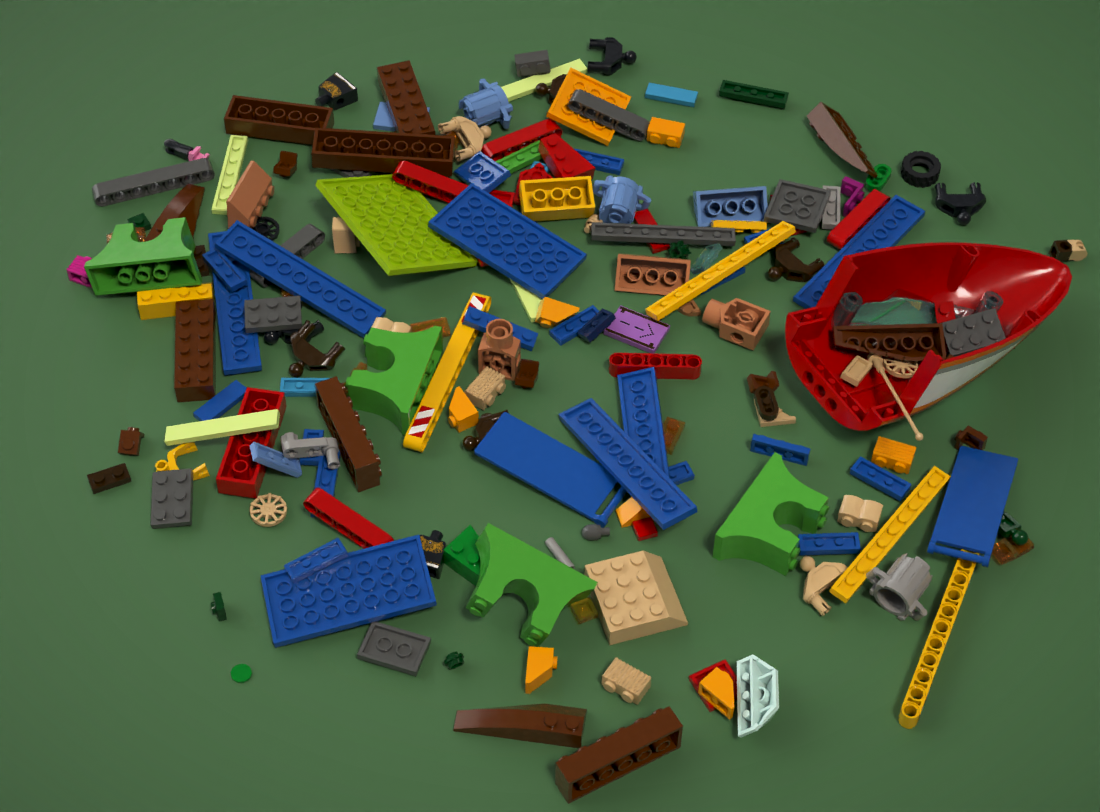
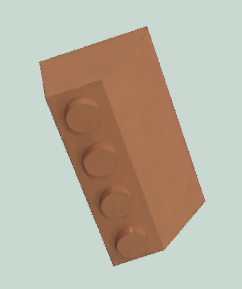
[226,161,275,229]
[615,253,691,295]

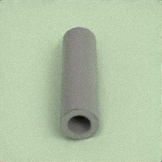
[545,537,575,569]

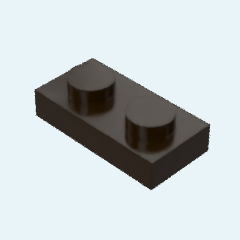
[193,245,210,277]
[87,463,132,494]

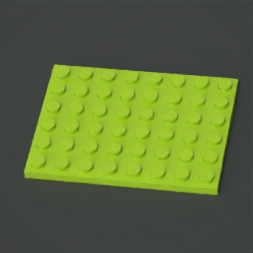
[315,174,478,276]

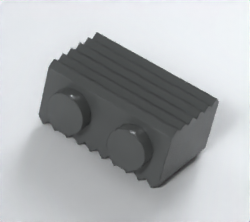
[515,50,551,78]

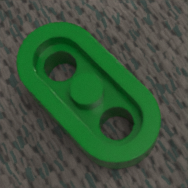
[865,164,892,191]

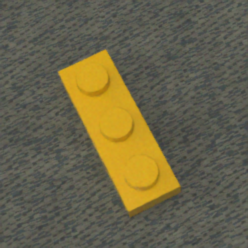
[711,220,767,233]

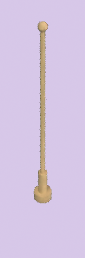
[867,353,923,441]

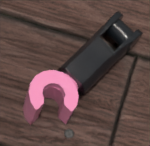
[164,139,210,161]

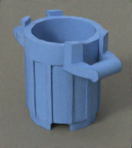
[458,79,513,129]
[592,175,651,224]

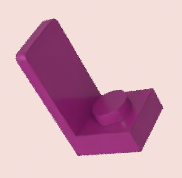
[841,176,865,217]

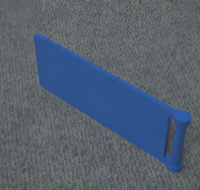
[474,412,627,528]
[927,446,1018,568]

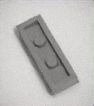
[822,185,841,229]

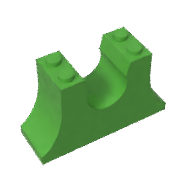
[84,217,202,296]
[345,326,443,436]
[713,452,829,576]
[465,523,598,647]

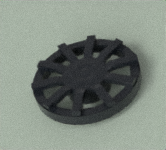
[252,217,280,241]

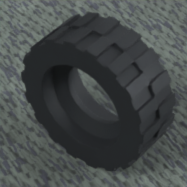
[901,151,941,188]

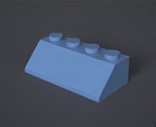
[693,186,768,227]

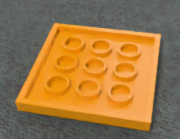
[546,68,631,146]

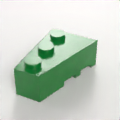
[443,525,480,586]

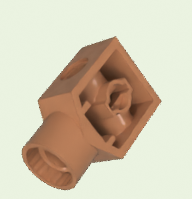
[702,298,771,351]
[478,319,521,381]

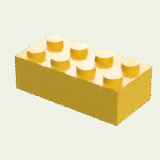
[519,176,595,221]

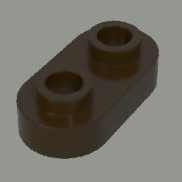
[754,386,779,421]

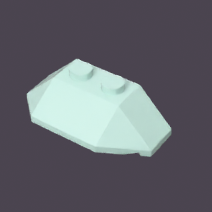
[737,654,779,738]

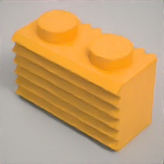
[647,117,685,148]
[871,436,917,474]

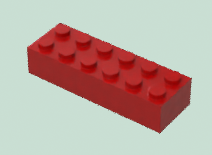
[216,387,287,498]

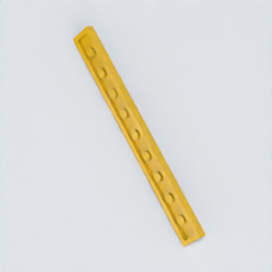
[645,221,796,321]
[829,465,951,604]

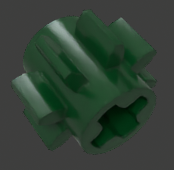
[668,240,691,259]

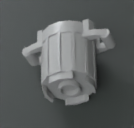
[866,553,933,621]

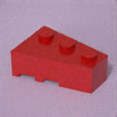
[538,133,595,180]

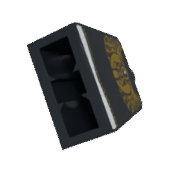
[315,72,358,110]
[419,530,446,579]

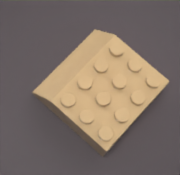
[584,551,688,645]

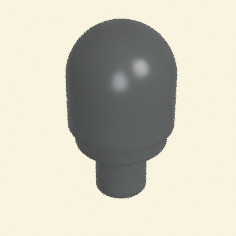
[582,524,610,540]

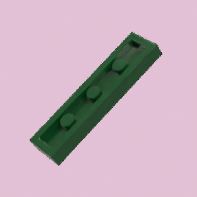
[719,80,789,109]

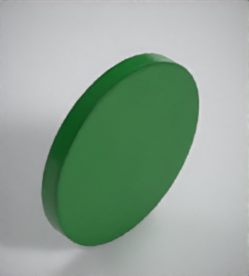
[231,664,252,683]

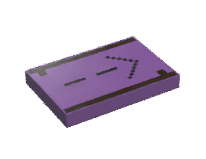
[604,305,670,353]

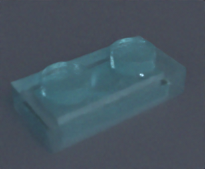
[690,243,722,275]

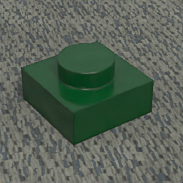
[127,213,152,234]
[210,592,227,621]

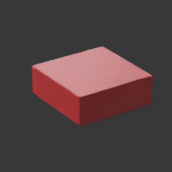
[632,517,658,541]

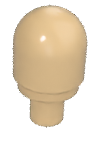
[584,214,603,233]

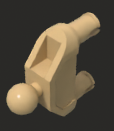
[438,116,492,161]
[799,556,861,616]

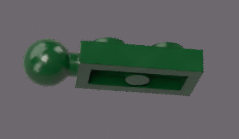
[998,510,1028,546]

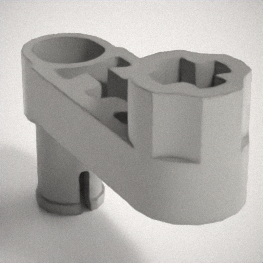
[280,432,340,469]

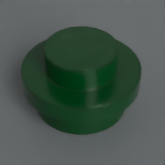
[444,651,464,670]

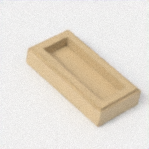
[840,355,873,387]

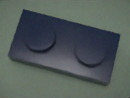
[577,308,616,342]

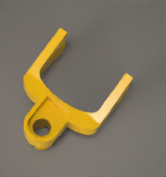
[155,442,210,481]

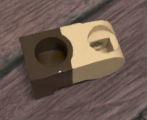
[1049,239,1088,262]

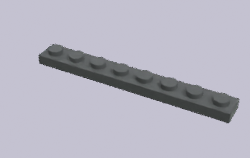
[591,222,736,246]

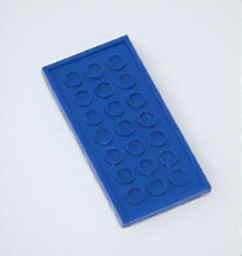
[428,183,587,299]
[261,535,437,648]

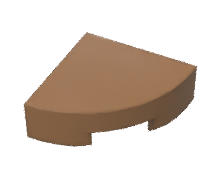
[677,300,701,317]

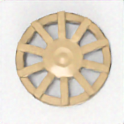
[883,357,919,378]
[250,493,287,527]

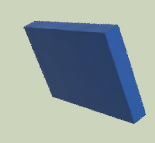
[454,151,511,193]

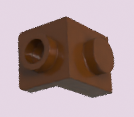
[273,151,298,177]
[515,359,539,388]
[747,371,779,394]
[955,425,988,450]
[118,427,145,456]

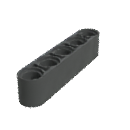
[568,89,650,141]
[250,224,325,287]

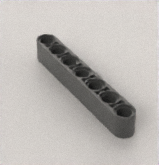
[92,158,215,207]

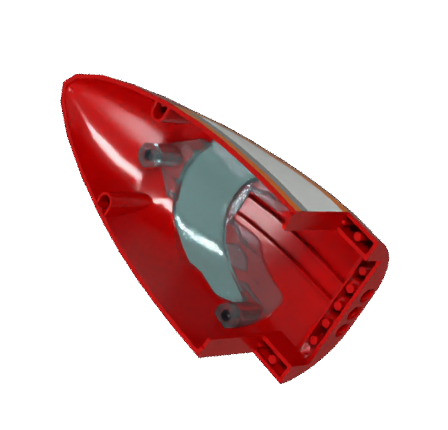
[785,242,1072,431]

